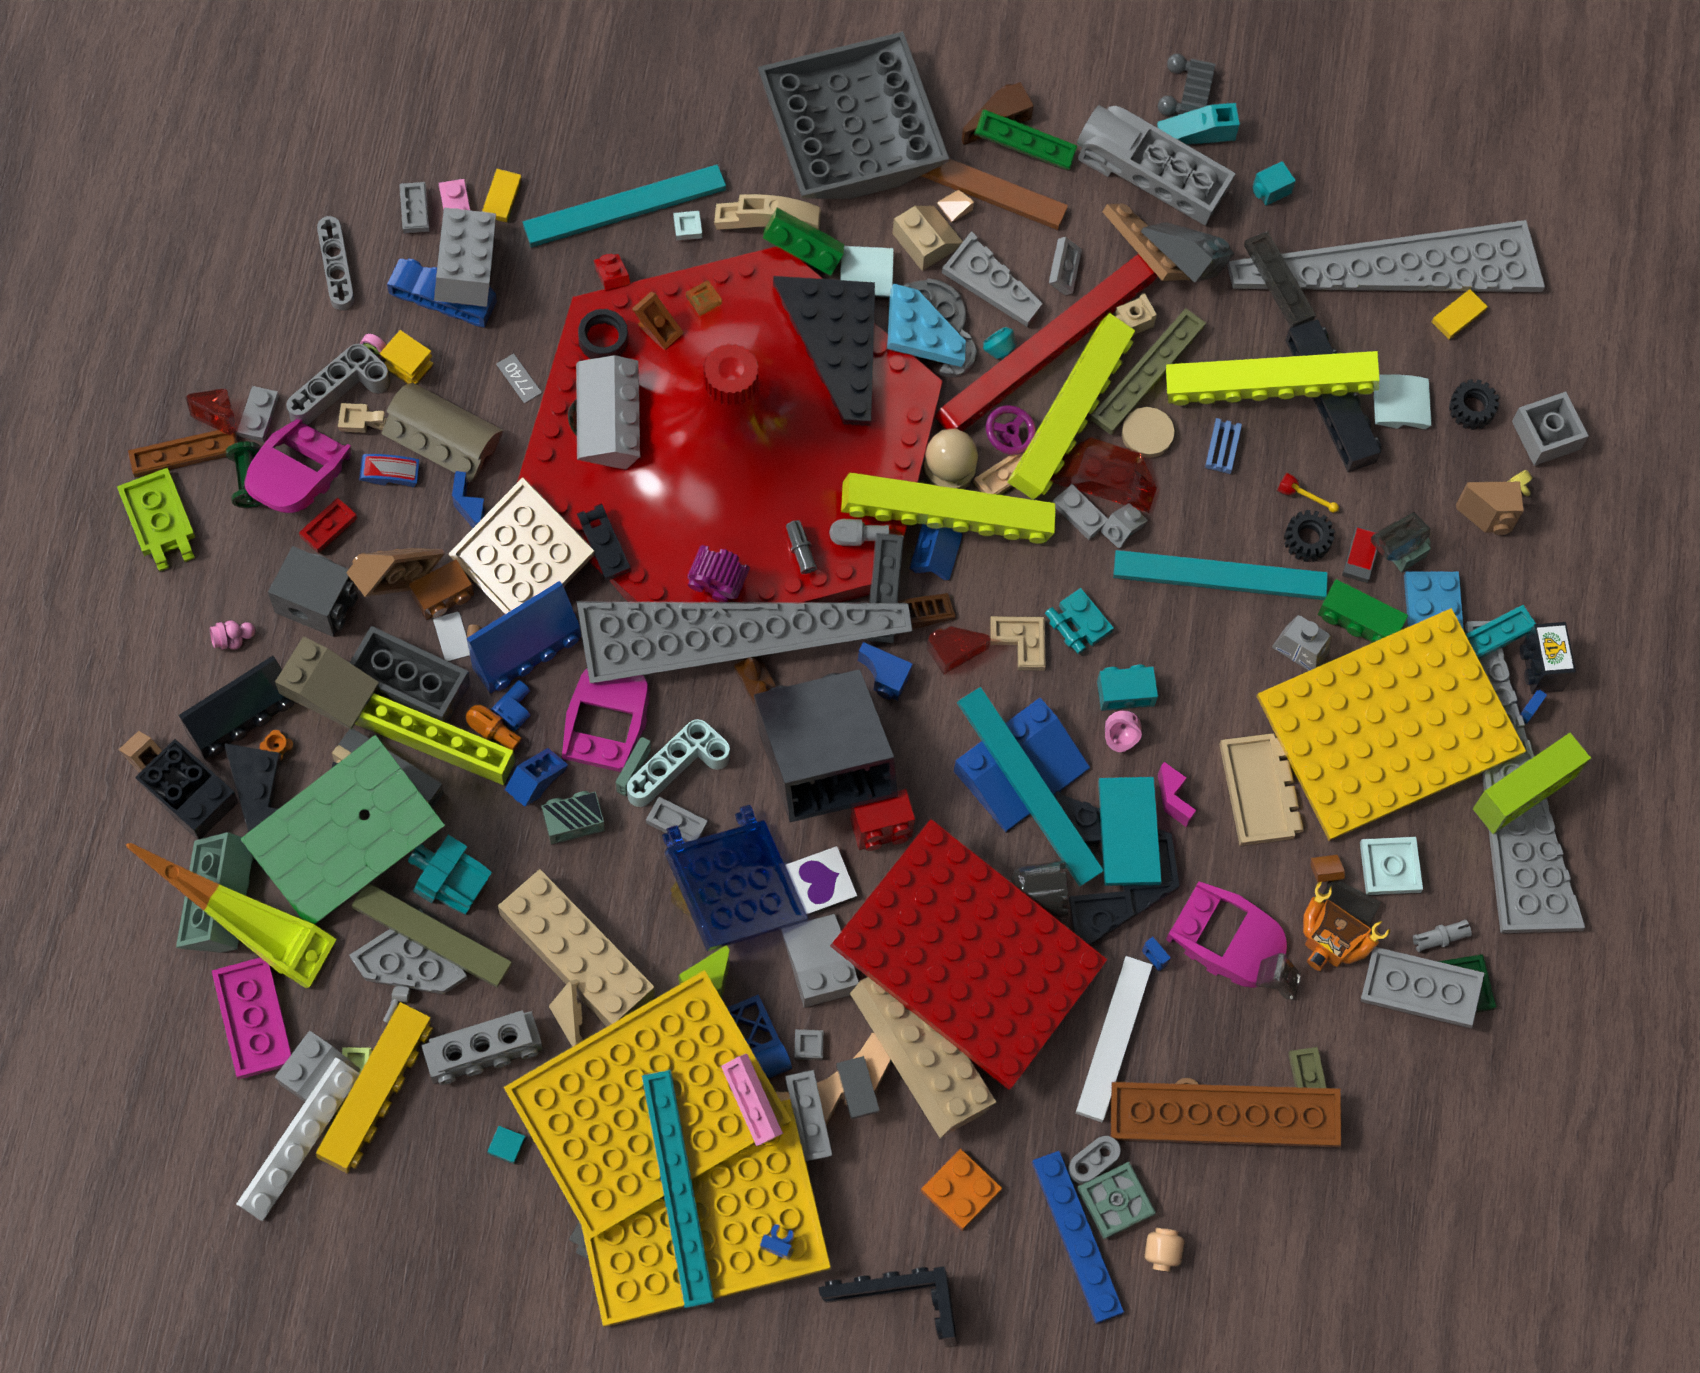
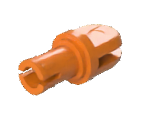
[466,705,522,751]

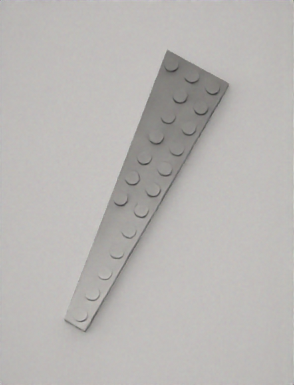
[1228,220,1545,292]
[577,601,912,683]

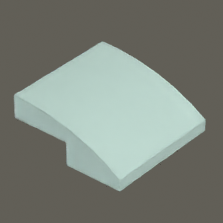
[841,246,893,298]
[1374,374,1431,430]

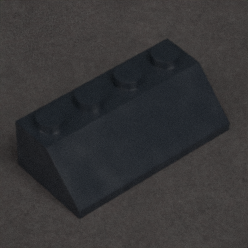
[178,655,295,759]

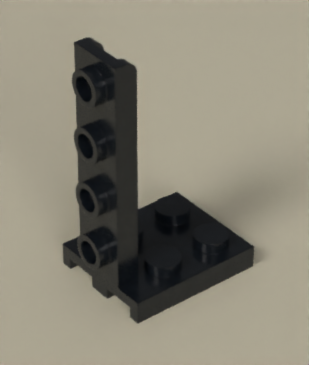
[818,1266,958,1347]

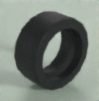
[578,309,628,359]

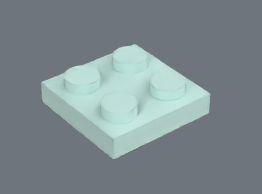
[1360,837,1423,895]

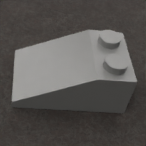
[781,914,859,1008]

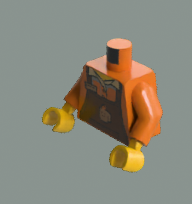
[1303,882,1391,971]

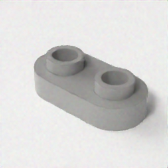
[1069,1136,1120,1184]

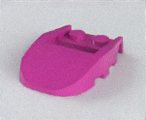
[245,419,351,513]
[562,669,650,772]
[1166,881,1287,988]

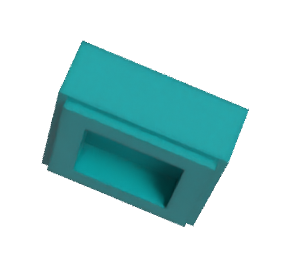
[487,1126,525,1164]

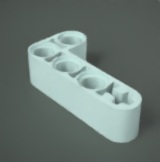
[627,719,730,807]

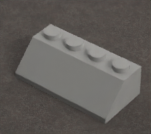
[576,355,640,469]

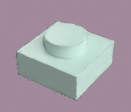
[674,211,702,241]

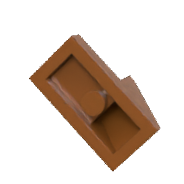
[632,292,684,350]

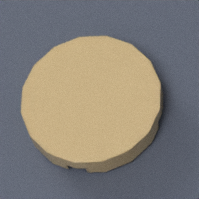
[1121,407,1175,458]

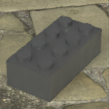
[350,626,470,724]

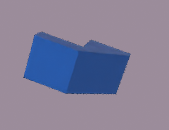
[452,471,486,528]

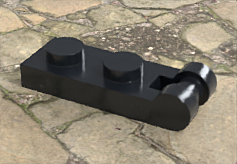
[577,503,631,582]

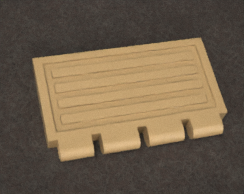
[1219,733,1304,846]

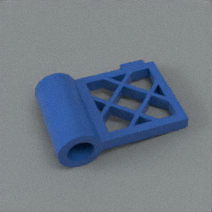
[727,994,792,1079]

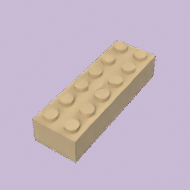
[498,869,655,1027]
[850,977,996,1138]

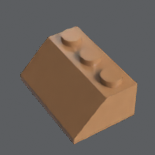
[346,548,445,597]

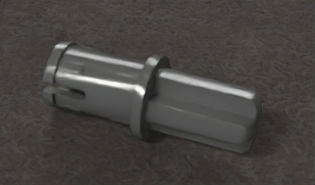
[786,520,817,574]

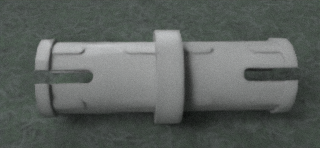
[1413,920,1472,952]

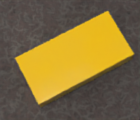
[482,169,522,222]
[1432,289,1488,340]

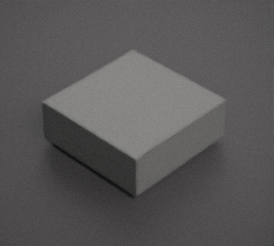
[794,1029,824,1060]

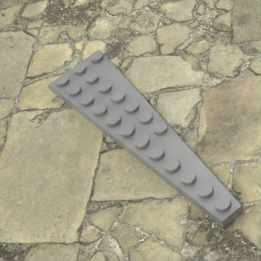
[1465,621,1585,933]

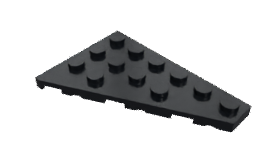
[773,276,875,426]

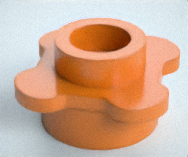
[260,730,293,761]

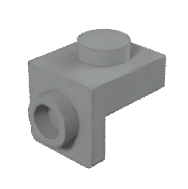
[1101,503,1148,548]

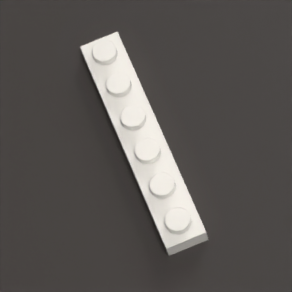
[237,1057,360,1221]

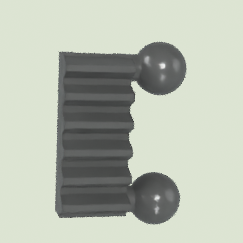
[1158,54,1216,116]

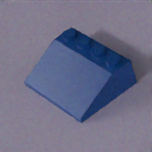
[467,581,581,693]
[954,698,1090,833]

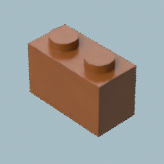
[409,559,474,620]

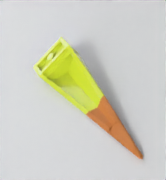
[126,843,337,988]

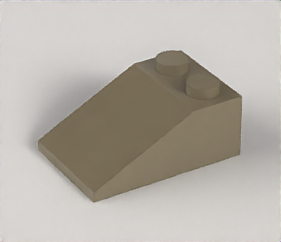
[275,636,379,730]

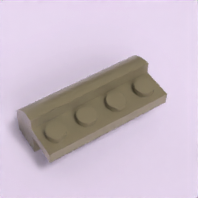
[381,383,503,482]

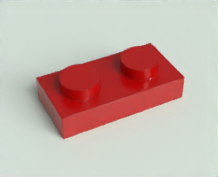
[593,254,630,290]
[299,497,357,554]

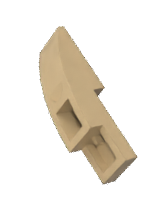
[714,194,821,230]

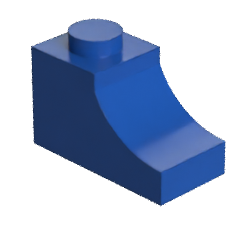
[858,642,913,701]
[505,748,568,807]

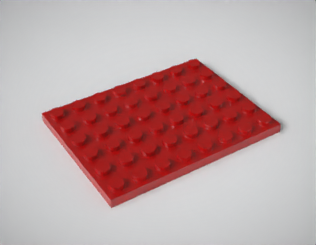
[830,819,1107,1089]

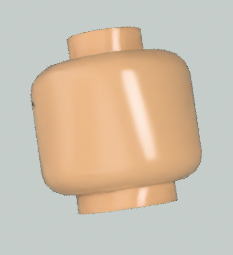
[1145,1228,1185,1272]

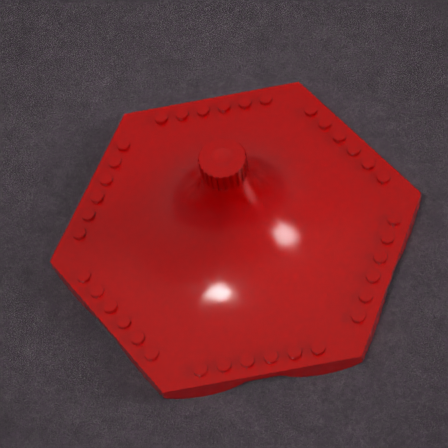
[517,246,943,603]

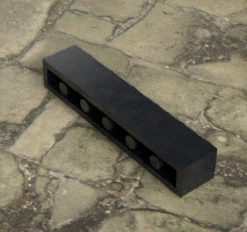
[1285,319,1382,472]

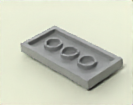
[1361,947,1484,1028]

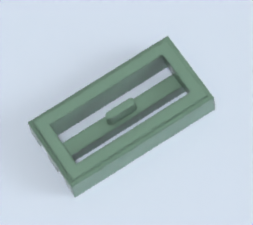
[616,737,651,796]

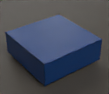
[1520,690,1547,725]
[1142,937,1171,971]

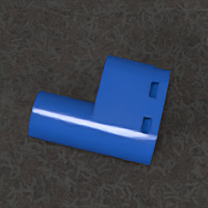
[491,680,531,731]

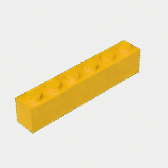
[316,1002,433,1174]

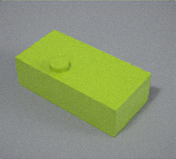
[1473,733,1591,835]

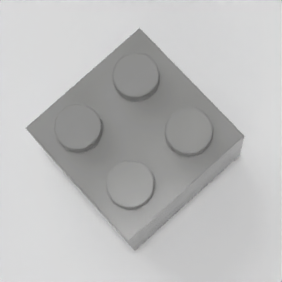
[1512,392,1588,466]

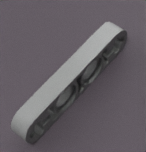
[317,216,354,310]

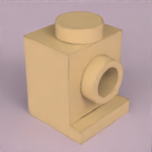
[1115,294,1157,336]

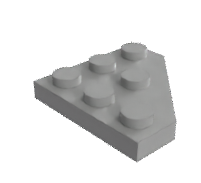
[349,909,467,994]

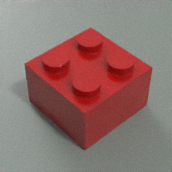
[850,789,915,851]

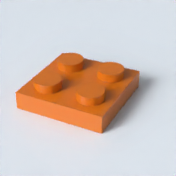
[921,1148,1002,1231]

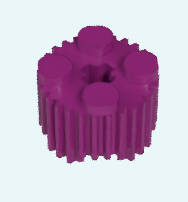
[687,545,750,602]

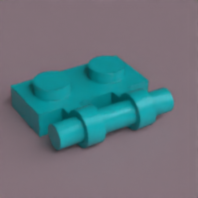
[1045,588,1114,654]

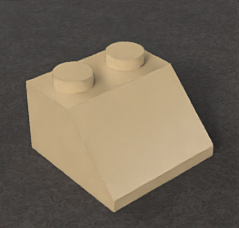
[892,206,963,271]

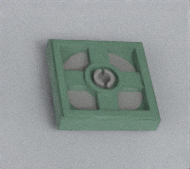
[1077,1162,1156,1240]

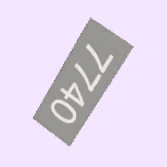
[496,354,542,403]

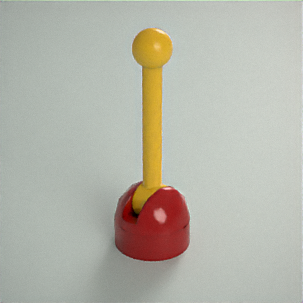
[1277,472,1339,513]

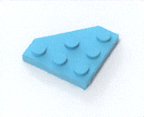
[887,284,966,367]

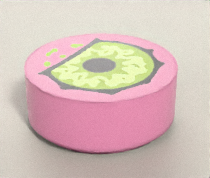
[360,334,386,359]

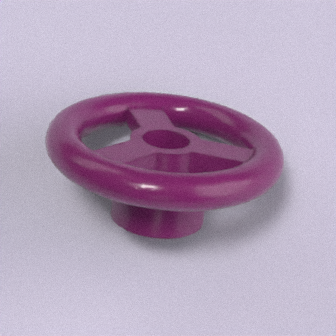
[986,405,1036,455]

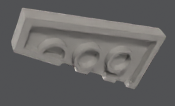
[942,231,1042,327]

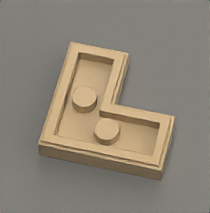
[990,616,1045,671]

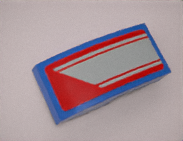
[359,454,419,487]

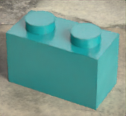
[1097,664,1158,711]

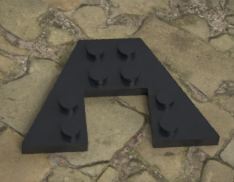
[225,743,338,862]
[1055,791,1179,945]

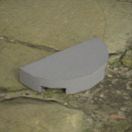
[939,330,977,378]

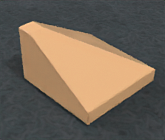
[937,190,974,222]

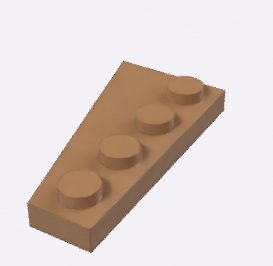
[1102,203,1192,281]

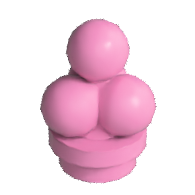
[210,620,256,650]

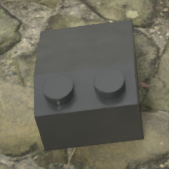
[1141,222,1235,282]

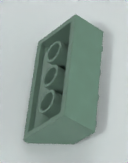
[176,832,254,953]

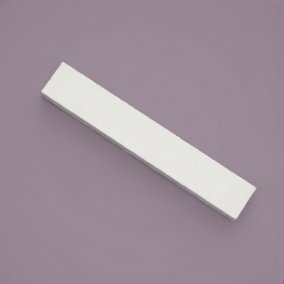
[1076,956,1152,1122]

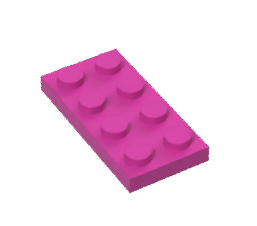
[212,957,292,1080]

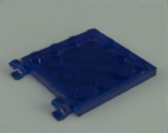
[662,805,808,952]

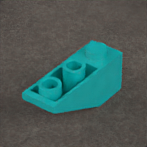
[1157,103,1240,144]

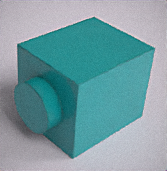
[1253,161,1296,206]

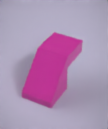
[1158,762,1196,827]

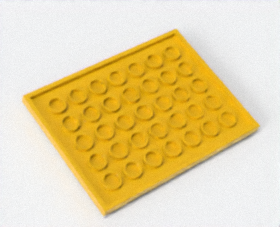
[1256,608,1526,841]
[504,970,792,1240]
[581,1099,831,1327]

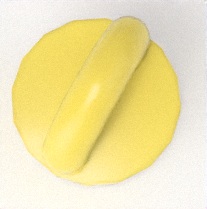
[1507,470,1533,497]

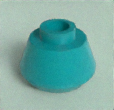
[983,327,1017,360]

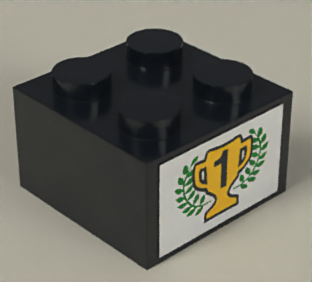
[1520,622,1576,694]

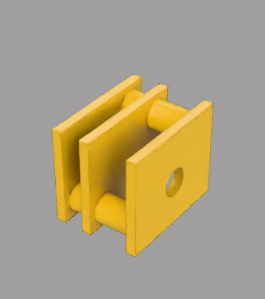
[379,330,434,384]

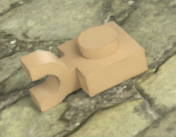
[338,403,387,433]

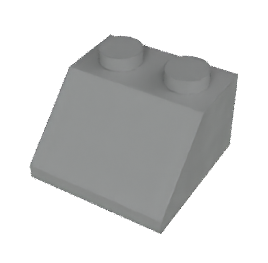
[275,1031,360,1102]

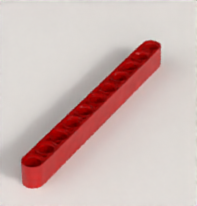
[935,254,1158,431]

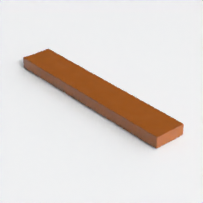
[921,159,1068,230]

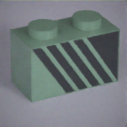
[542,791,605,845]

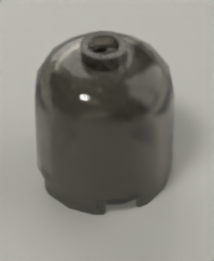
[1011,861,1069,917]

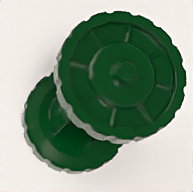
[226,441,262,508]

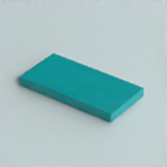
[1098,777,1161,886]

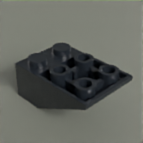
[135,739,239,840]

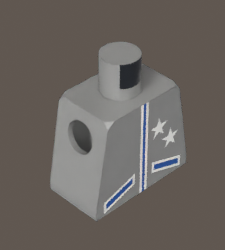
[1272,615,1331,671]

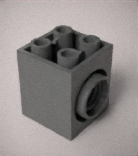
[268,546,359,637]

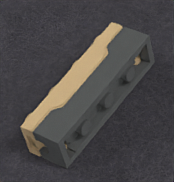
[332,728,444,809]

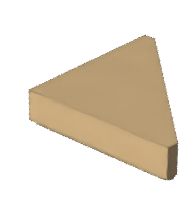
[549,979,583,1047]

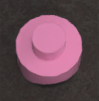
[1105,711,1142,752]

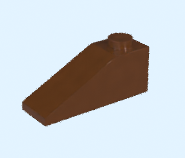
[961,82,1034,145]

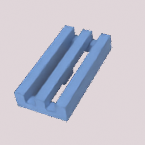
[1205,418,1242,474]

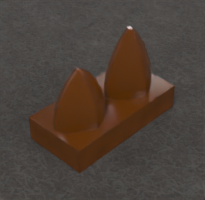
[734,656,776,709]

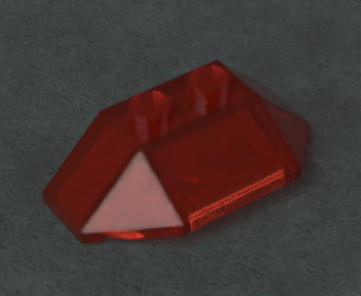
[1050,437,1157,513]

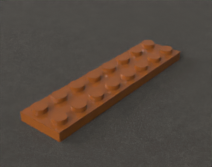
[1111,1082,1341,1147]

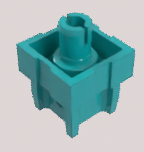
[408,834,492,915]

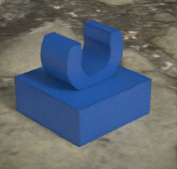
[760,1224,794,1261]

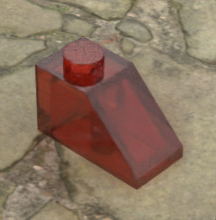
[926,626,991,674]

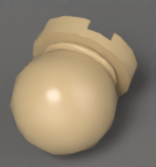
[923,429,978,489]

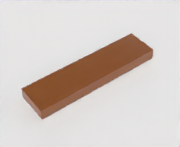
[128,427,237,478]

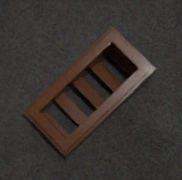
[897,593,955,630]

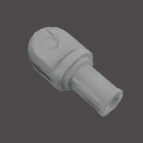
[829,519,889,546]

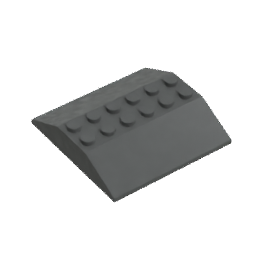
[758,32,949,199]

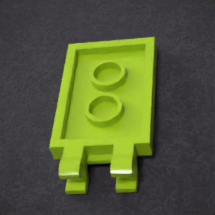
[117,468,195,572]

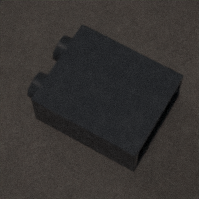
[754,669,898,823]

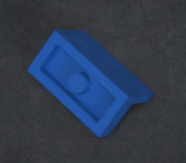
[909,524,962,580]

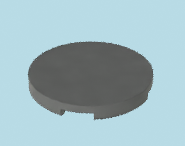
[888,278,966,334]

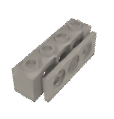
[422,1010,543,1085]

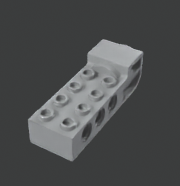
[1077,105,1236,225]

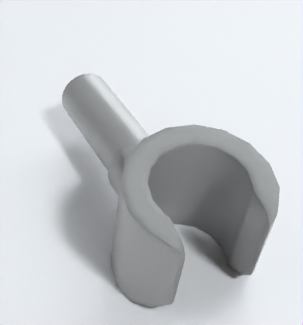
[383,986,411,1023]

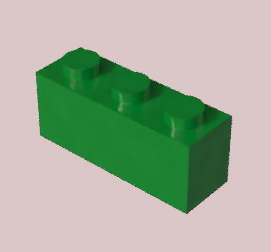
[763,207,845,276]
[1318,579,1408,643]

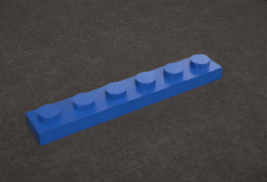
[1032,1151,1124,1324]

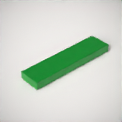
[974,109,1077,171]

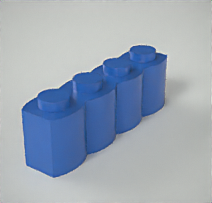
[387,259,497,327]

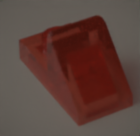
[186,389,237,436]

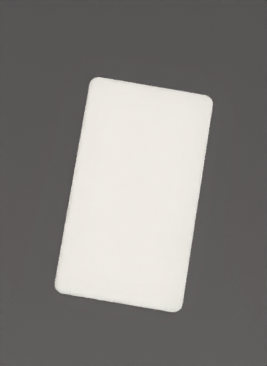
[433,612,470,661]

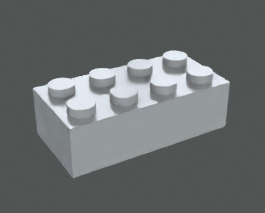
[434,208,496,307]

